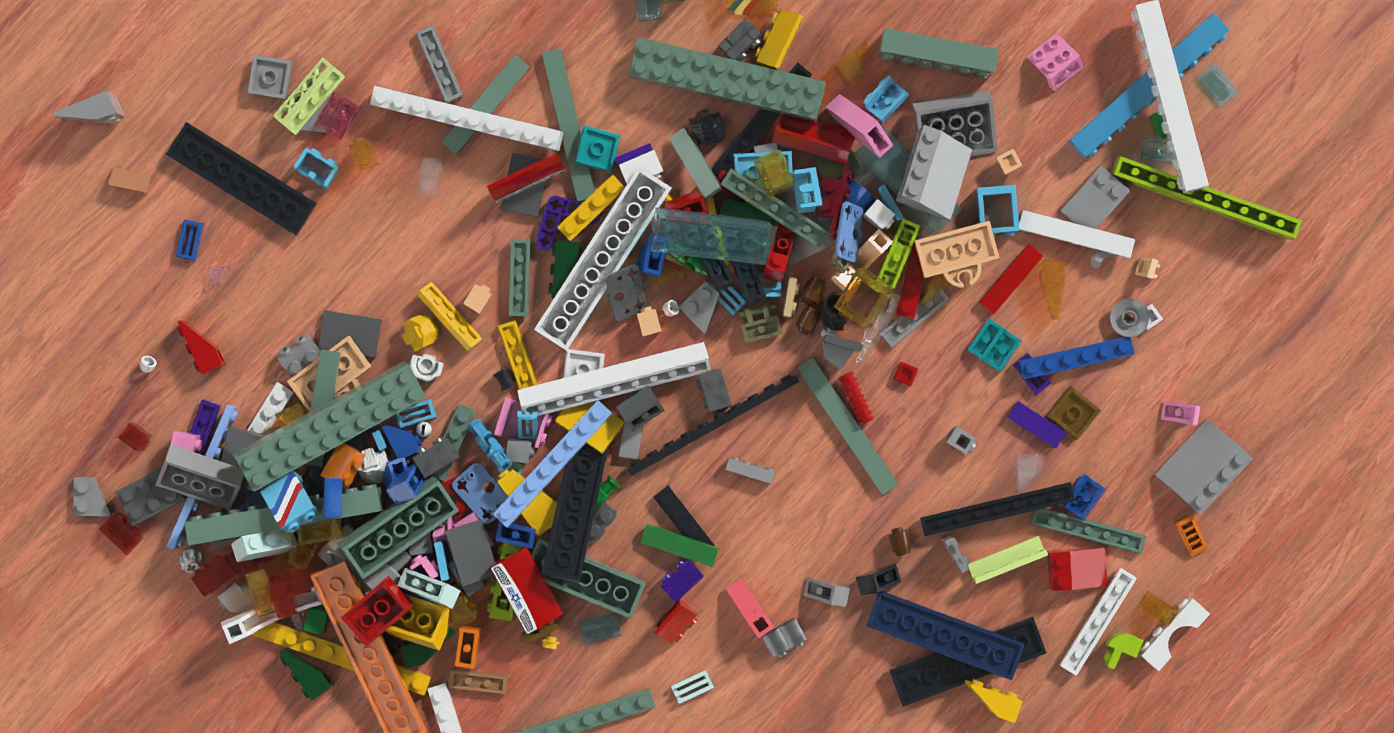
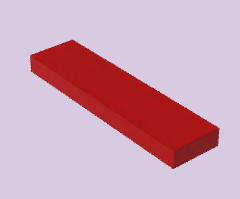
[979,244,1043,315]

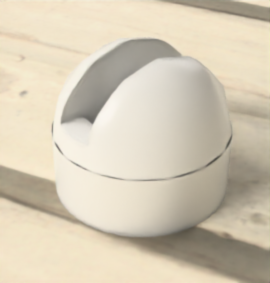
[662,300,679,317]
[140,356,157,373]
[416,422,432,437]

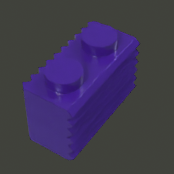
[660,559,704,603]

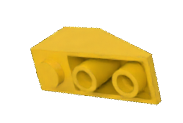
[965,679,1023,723]

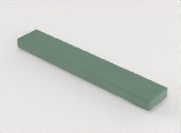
[441,55,530,155]
[720,168,828,248]
[306,349,341,467]
[1029,508,1146,554]

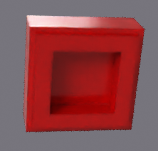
[893,362,918,386]

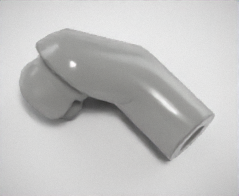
[1090,250,1116,268]

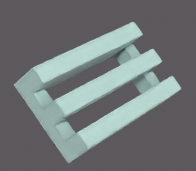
[671,670,714,704]

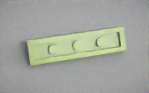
[273,57,345,135]
[967,536,1048,584]

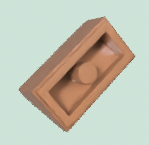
[108,167,152,194]

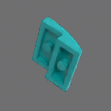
[968,318,1022,373]

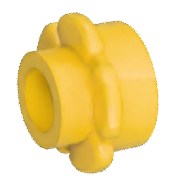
[541,636,560,649]

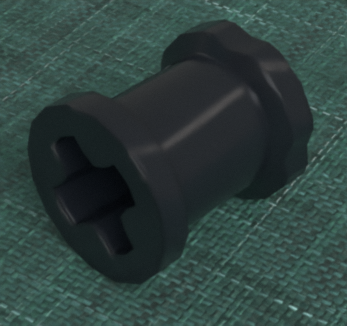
[493,367,517,392]

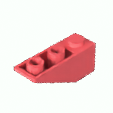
[726,578,774,638]

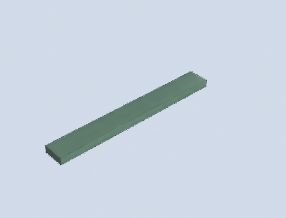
[542,48,595,202]
[797,357,898,495]

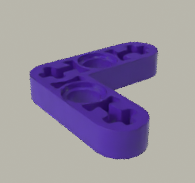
[536,196,601,250]

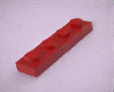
[896,243,924,320]

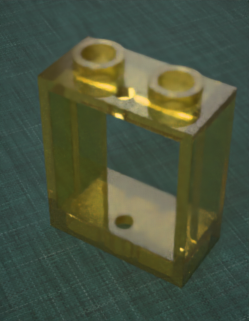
[834,268,895,329]

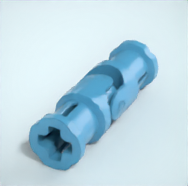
[467,419,513,472]

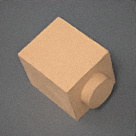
[463,283,493,314]
[637,307,662,336]

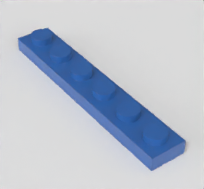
[1018,337,1135,380]

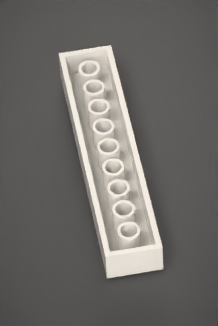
[534,167,672,351]

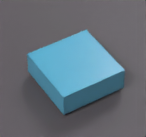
[372,430,389,451]

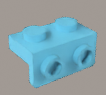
[863,75,909,123]

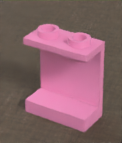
[494,398,553,448]

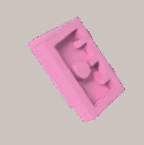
[1027,34,1084,91]

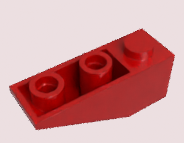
[763,223,796,283]
[177,320,226,374]

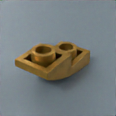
[520,620,559,643]

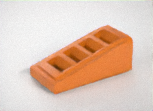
[1173,514,1208,557]

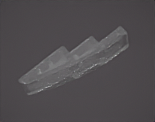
[856,293,901,365]

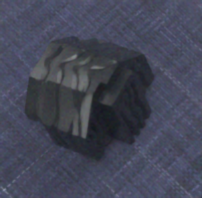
[689,109,725,145]
[821,292,848,331]

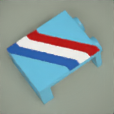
[260,470,320,534]

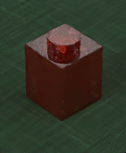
[118,422,152,452]

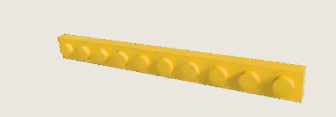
[251,622,431,695]

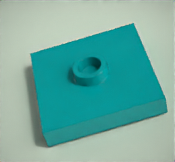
[574,125,621,173]

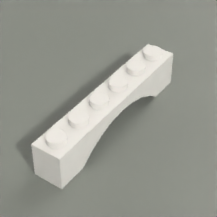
[221,583,323,644]

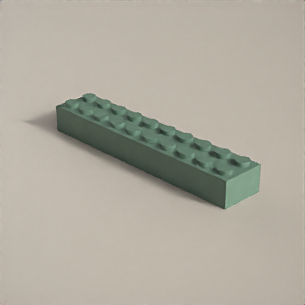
[629,37,826,122]
[232,361,426,492]
[184,484,386,546]

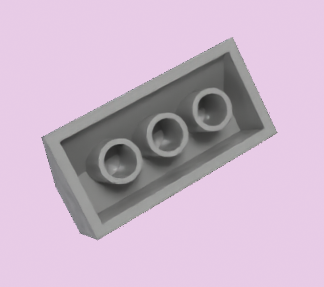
[156,445,244,510]
[317,523,401,596]

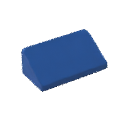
[323,478,342,518]

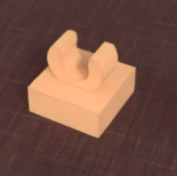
[996,148,1022,175]
[1135,256,1160,279]

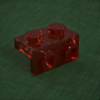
[99,512,144,556]

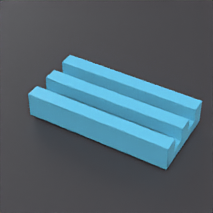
[877,184,904,222]
[711,283,746,315]
[395,399,437,429]
[517,411,538,440]

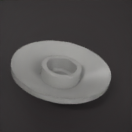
[1110,299,1149,337]

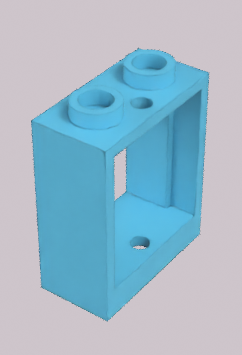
[975,185,1020,237]

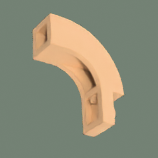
[831,229,893,292]

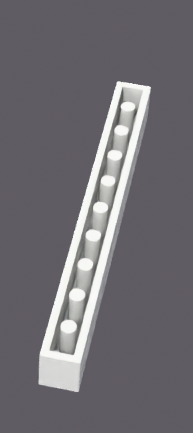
[1131,0,1209,194]
[370,86,564,151]
[517,342,711,416]

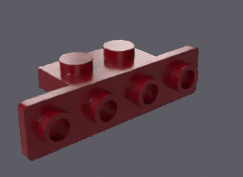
[815,162,854,241]

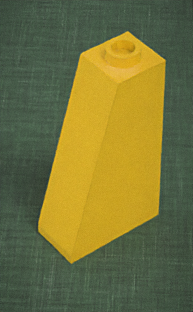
[496,468,557,536]

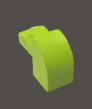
[1103,632,1144,669]

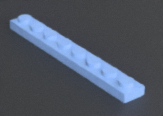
[493,401,612,528]
[166,405,238,550]

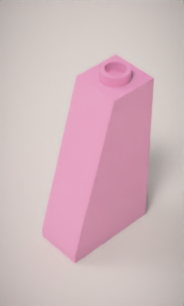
[826,94,893,158]

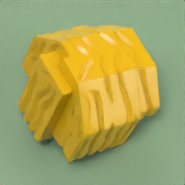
[401,314,439,352]

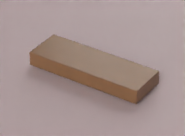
[448,668,508,695]

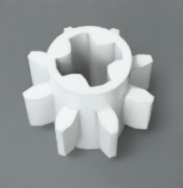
[179,549,204,573]

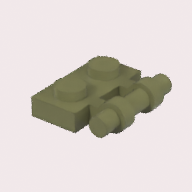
[737,303,783,344]

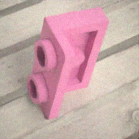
[410,554,440,579]

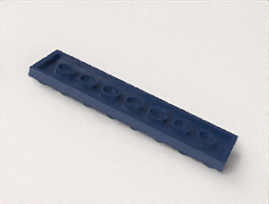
[866,591,1025,681]

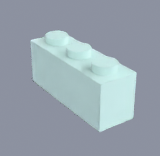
[231,529,297,562]
[397,568,460,609]

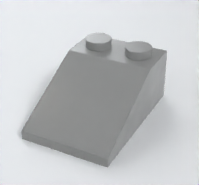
[53,91,125,125]
[1060,166,1130,229]

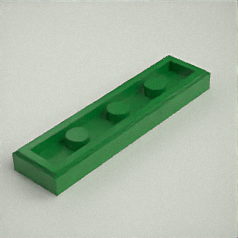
[641,524,719,567]

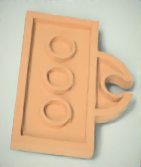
[914,221,999,288]
[287,336,372,412]

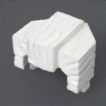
[410,354,444,382]
[357,447,390,485]

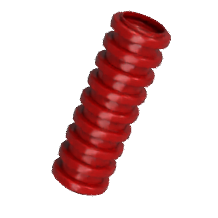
[838,372,874,425]

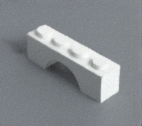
[1138,597,1210,671]

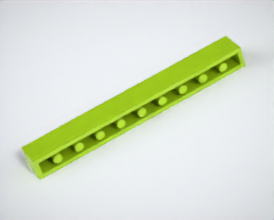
[1111,156,1302,240]

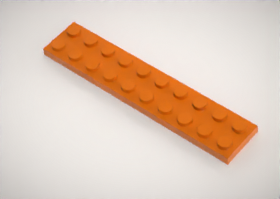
[310,560,427,733]

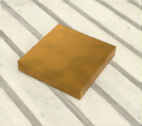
[1046,386,1101,440]

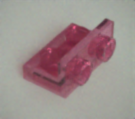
[315,92,360,140]

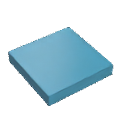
[434,540,452,581]

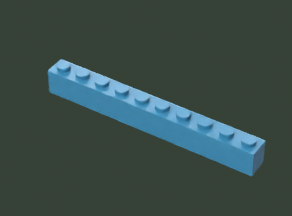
[1068,13,1229,159]

